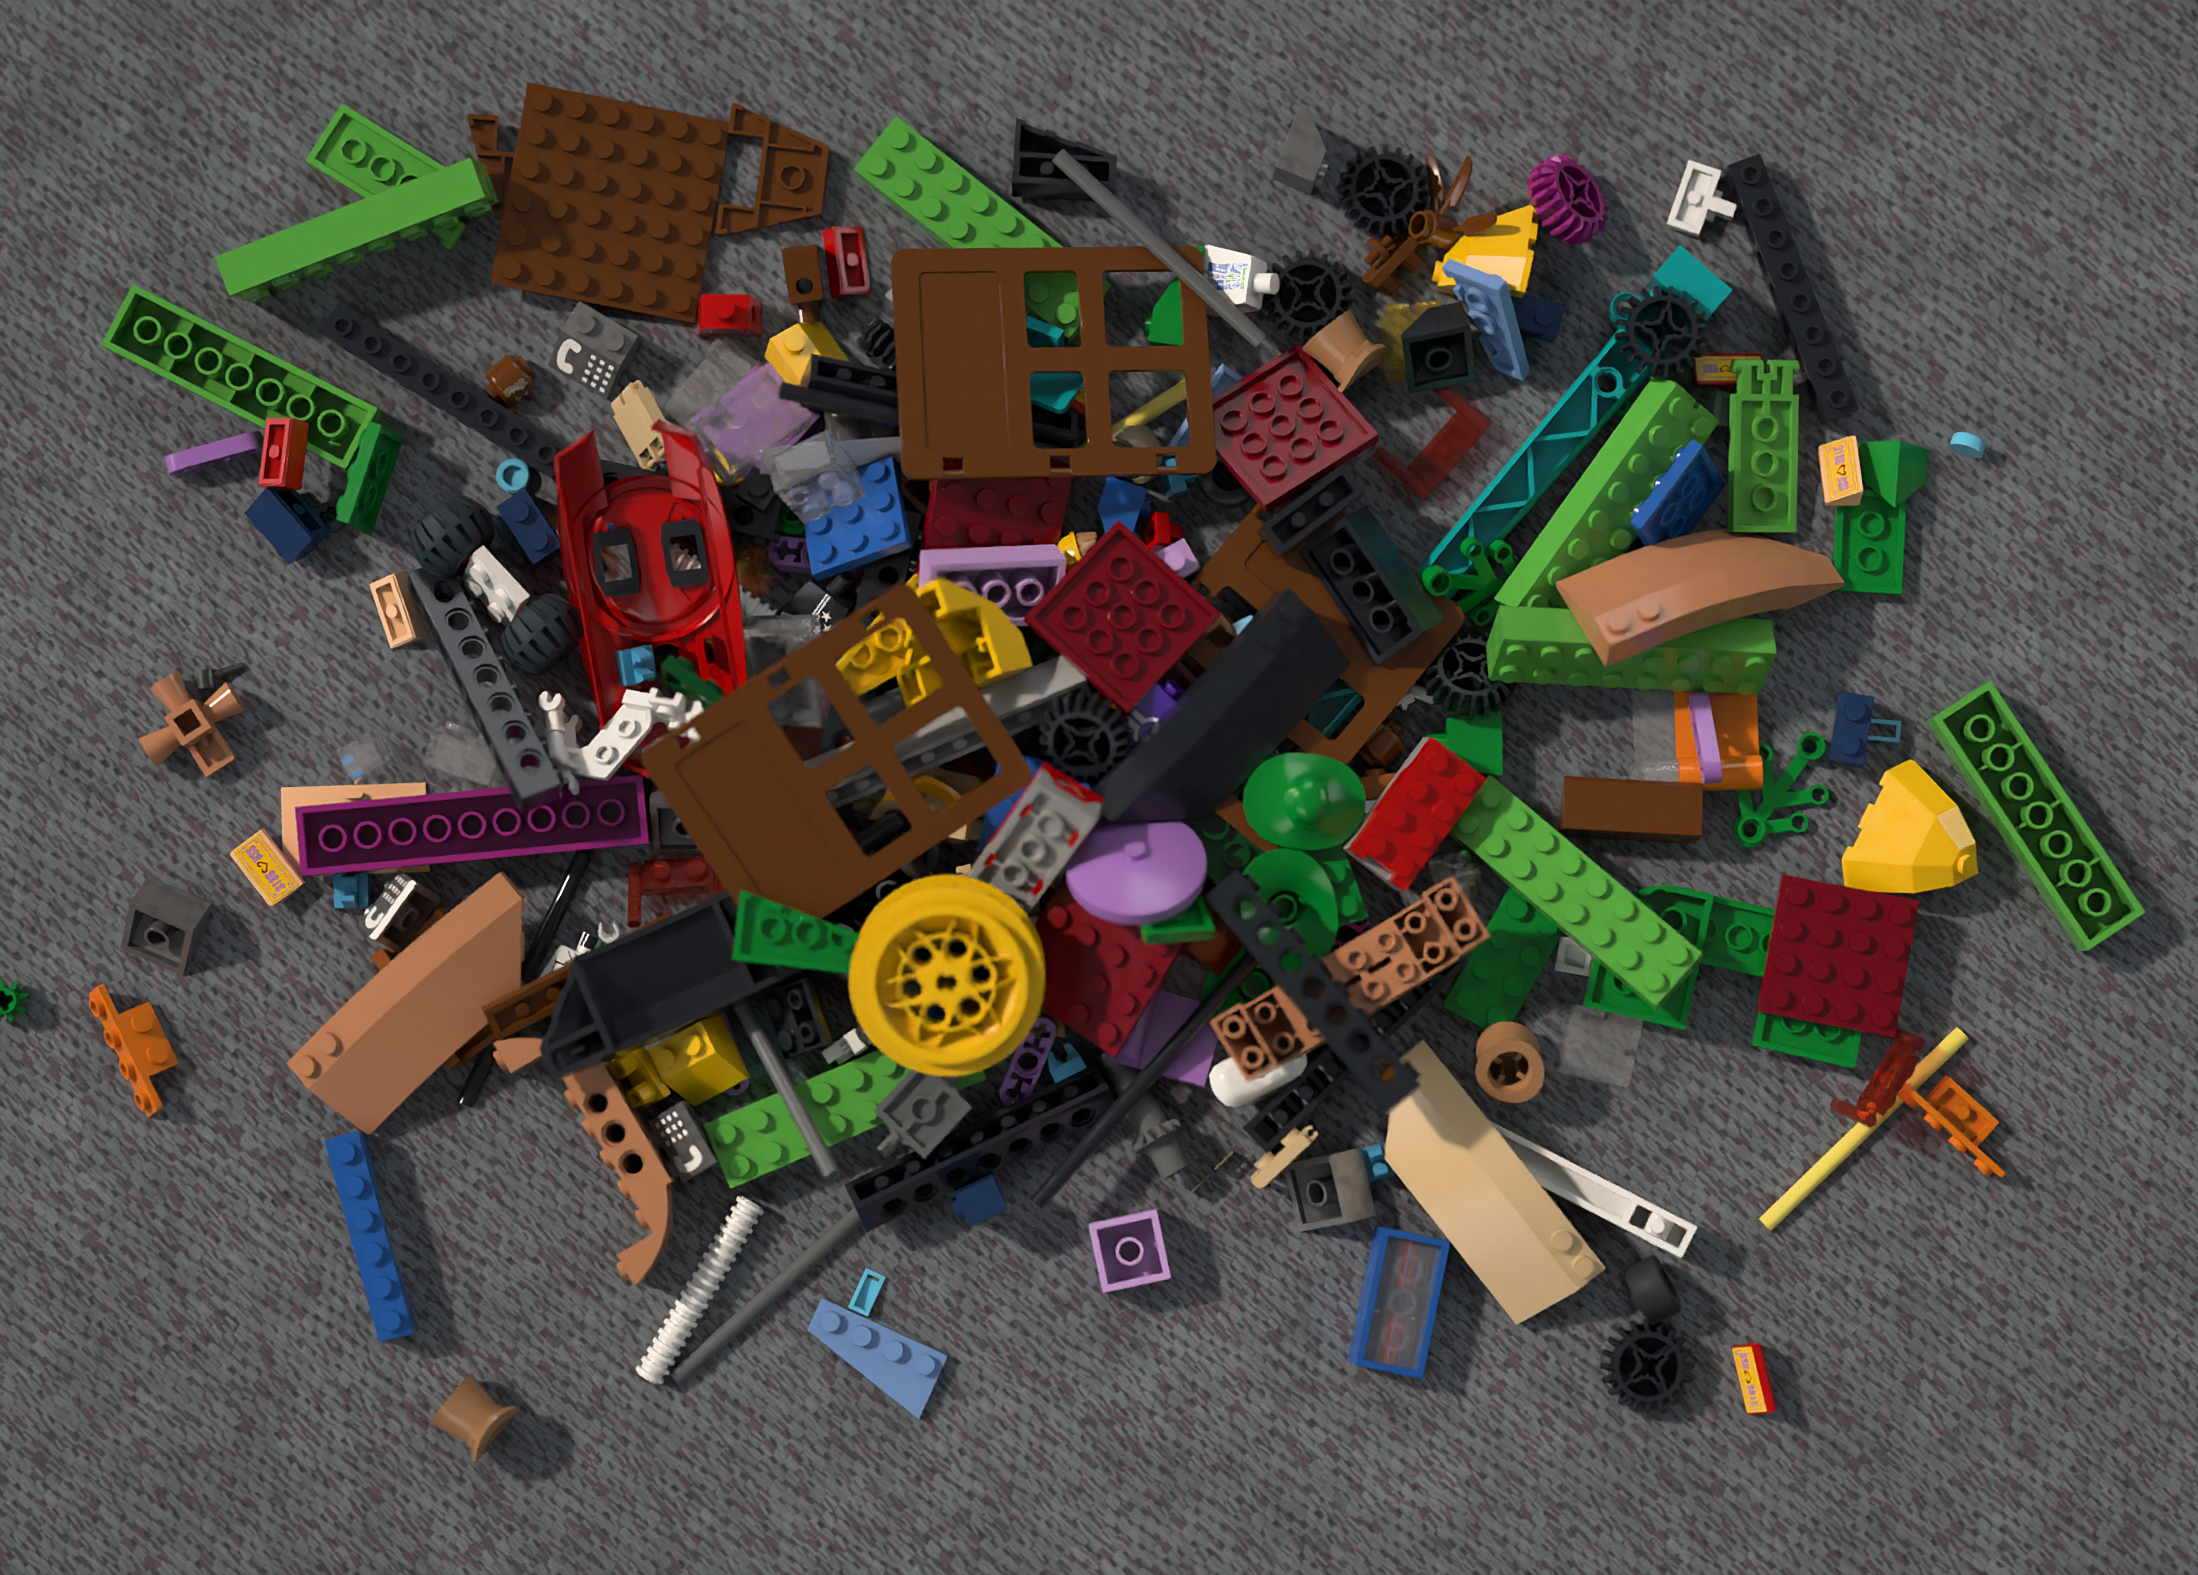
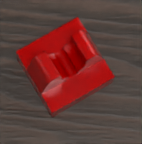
[1141,511,1182,553]

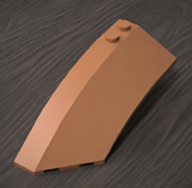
[1556,529,1844,667]

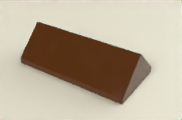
[1558,776,1703,844]

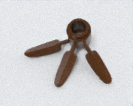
[1408,153,1497,251]

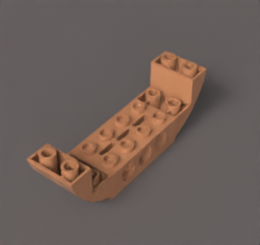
[1210,876,1489,1082]
[493,1038,678,1285]

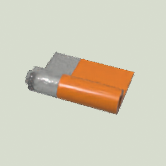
[1628,690,1763,791]

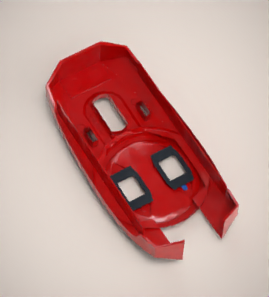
[554,419,748,776]

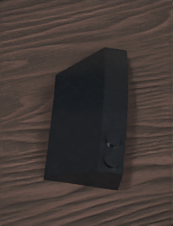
[1092,588,1350,822]
[539,891,816,1081]

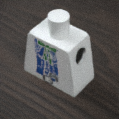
[1203,245,1280,317]

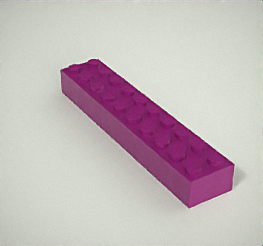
[295,775,652,876]

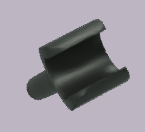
[197,663,245,690]

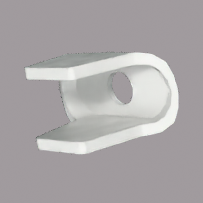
[1210,1054,1307,1107]

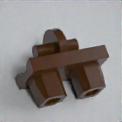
[1360,235,1424,297]

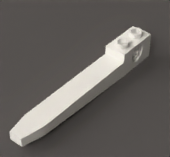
[1490,1121,1697,1258]

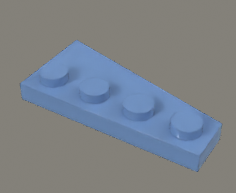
[1442,259,1530,381]
[807,1298,948,1419]

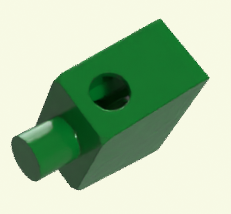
[1425,710,1503,777]

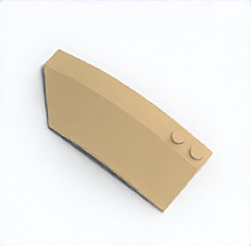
[1383,1039,1606,1325]

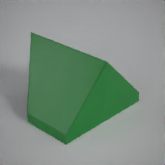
[1859,440,1928,508]

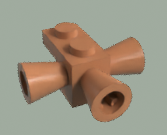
[139,671,246,778]

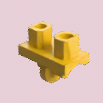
[608,1047,671,1108]

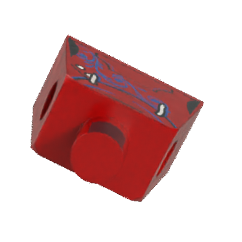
[697,294,762,337]

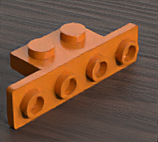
[89,984,179,1117]
[1894,1075,2006,1179]

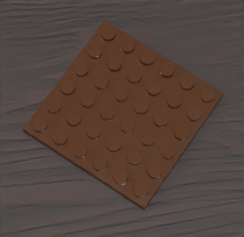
[490,82,729,324]

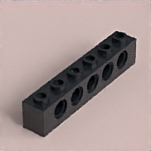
[599,459,788,547]

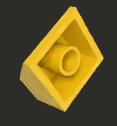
[764,322,850,410]
[648,1015,751,1107]

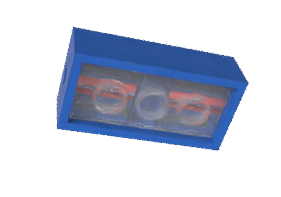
[1347,1225,1450,1379]

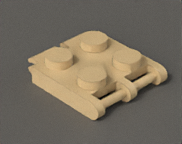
[611,380,670,471]
[1251,1125,1318,1188]

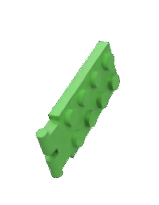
[305,103,473,251]
[1727,359,1799,533]

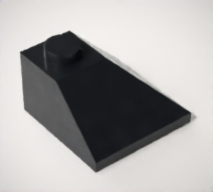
[1401,301,1476,394]

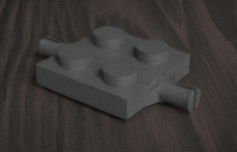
[873,1069,972,1159]

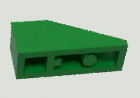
[1143,246,1205,346]

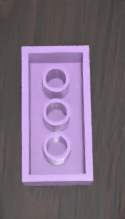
[919,544,1066,626]

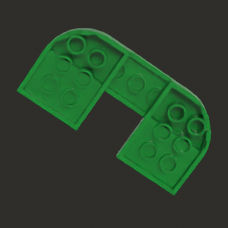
[1582,885,1862,1069]

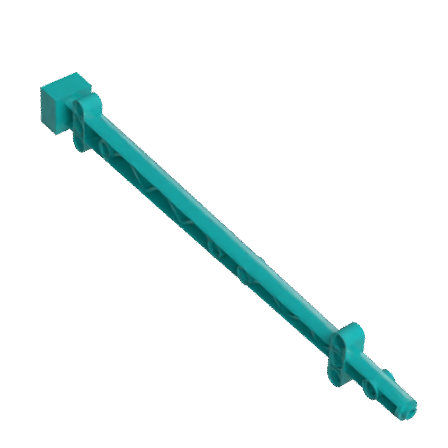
[1206,245,1733,876]

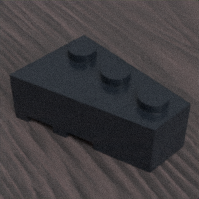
[1012,118,1117,202]

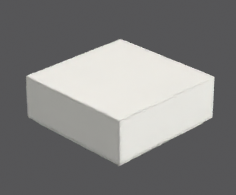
[1554,936,1592,976]

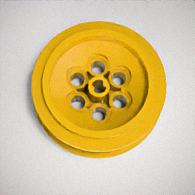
[849,875,1045,1076]

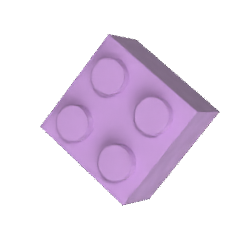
[1088,1208,1171,1293]

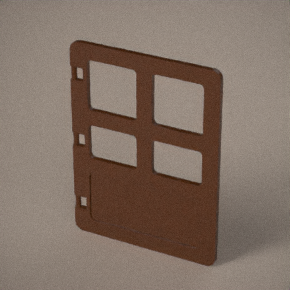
[891,246,1216,481]
[1099,485,1464,852]
[642,584,1032,919]

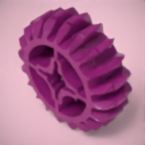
[1526,154,1609,246]

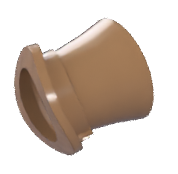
[1302,308,1390,393]
[1476,1021,1544,1103]
[430,1373,520,1464]

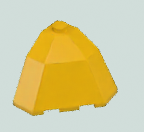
[1432,205,1539,298]
[897,578,1032,708]
[1842,759,1978,893]

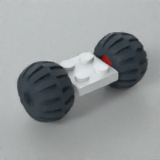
[411,495,585,676]

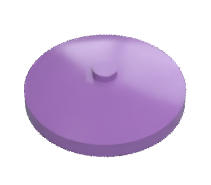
[1066,817,1207,925]

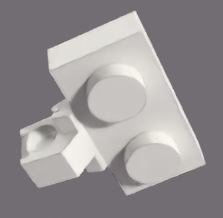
[1666,160,1737,237]
[821,1025,873,1065]

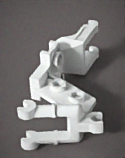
[538,688,704,798]

